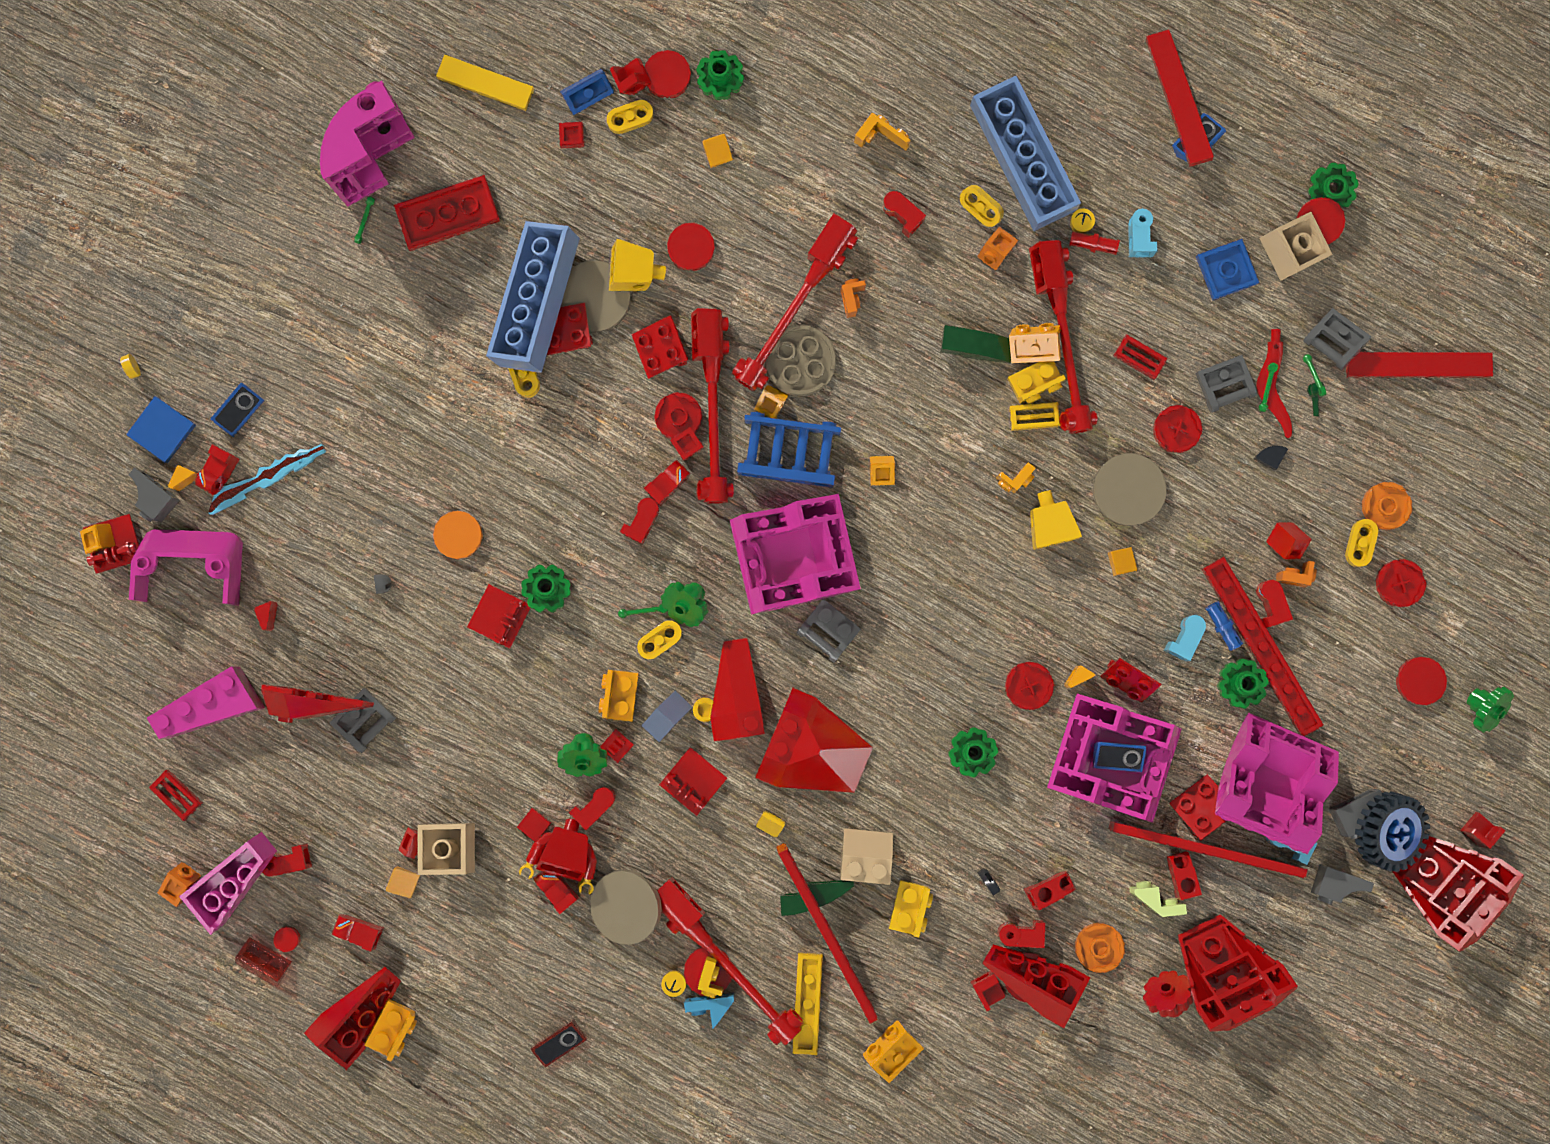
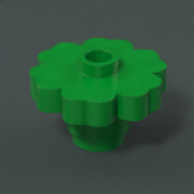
[696,50,744,100]
[1307,163,1359,208]
[521,564,571,613]
[661,582,708,627]
[1217,659,1269,709]
[1466,687,1514,733]
[948,727,998,778]
[557,733,608,777]

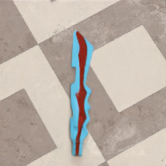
[209,444,326,515]

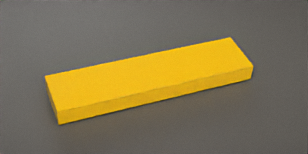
[436,54,534,111]
[792,952,823,1055]

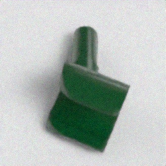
[1307,382,1325,416]

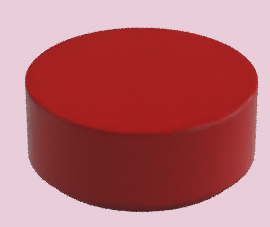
[274,926,300,952]

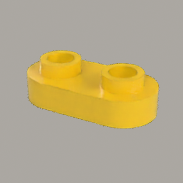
[607,100,653,134]
[960,185,1004,227]
[508,368,540,398]
[1345,519,1378,567]
[637,621,682,659]

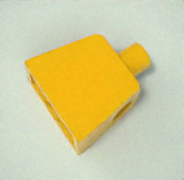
[609,239,666,291]
[1030,490,1082,550]

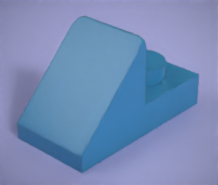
[684,993,735,1029]

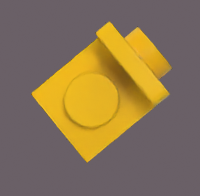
[698,957,723,998]

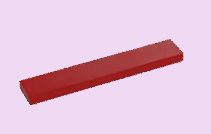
[1146,29,1214,167]
[1346,352,1493,378]

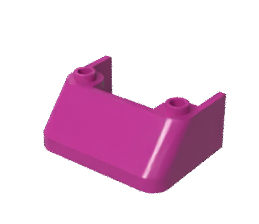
[129,529,243,606]

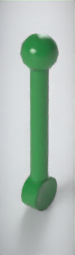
[354,196,375,244]
[1303,354,1326,397]
[1258,363,1278,412]
[618,604,668,618]

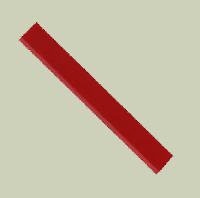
[1202,557,1324,737]
[1108,821,1308,878]
[776,843,878,1024]

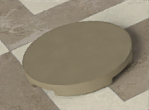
[560,260,631,333]
[765,324,836,397]
[1093,453,1166,526]
[591,869,662,945]

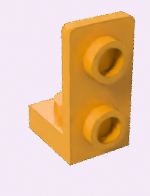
[854,113,911,151]

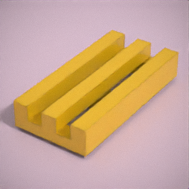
[1009,402,1060,431]

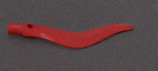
[1256,329,1292,438]

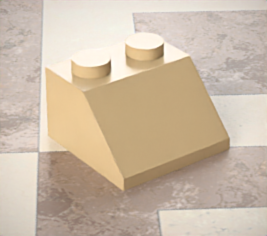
[1259,212,1333,281]
[418,823,475,875]
[840,828,893,885]

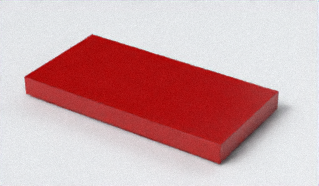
[394,175,500,251]

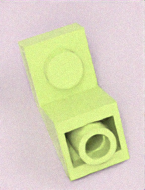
[1129,881,1187,917]

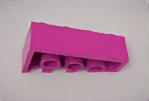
[147,666,265,739]
[179,832,277,935]

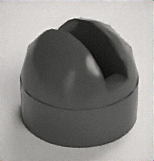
[374,574,392,594]

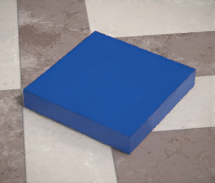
[1196,239,1259,301]
[126,396,196,464]

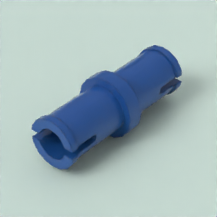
[1205,601,1243,651]

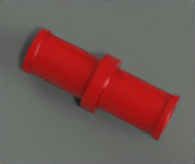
[1069,230,1120,255]

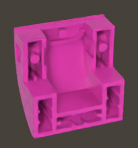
[320,80,415,207]
[730,494,861,615]
[1047,694,1182,823]
[1215,713,1339,854]

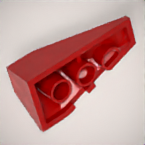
[710,638,765,742]
[261,684,374,723]
[982,944,1091,1028]
[304,967,401,1070]

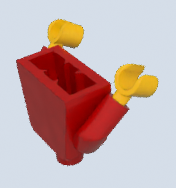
[519,818,597,894]

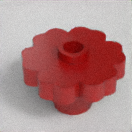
[1143,971,1194,1018]

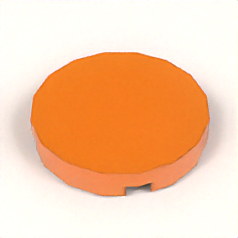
[1362,482,1412,530]
[433,511,483,560]
[1075,923,1125,973]

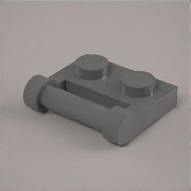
[1303,308,1372,370]
[1195,355,1257,413]
[796,599,861,663]
[330,688,397,753]

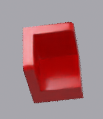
[610,58,651,95]
[1266,522,1312,559]
[1460,812,1506,849]
[970,971,1005,1012]

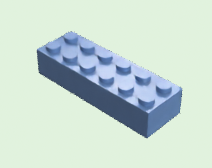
[970,76,1081,231]
[486,221,580,373]

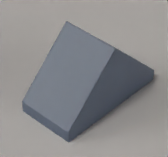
[641,690,693,742]

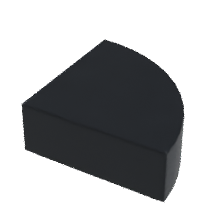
[1254,446,1288,471]
[977,868,1000,896]

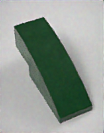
[940,325,1011,364]
[780,880,854,916]

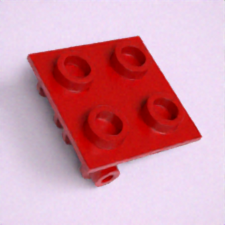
[546,302,593,356]
[632,315,688,379]
[83,514,139,574]
[467,584,531,648]
[1100,658,1162,703]
[659,747,727,816]
[1169,774,1226,840]

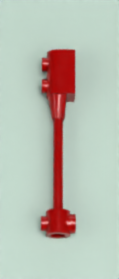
[732,213,859,391]
[1029,240,1098,434]
[691,308,734,504]
[657,877,804,1046]

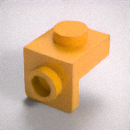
[996,462,1036,493]

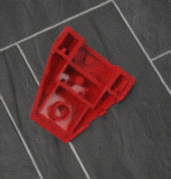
[755,687,873,793]
[1392,836,1524,952]
[1178,914,1298,1032]

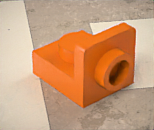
[977,226,1019,270]
[840,279,866,318]
[1276,561,1317,587]
[157,862,201,907]

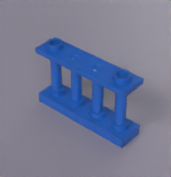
[737,412,841,488]

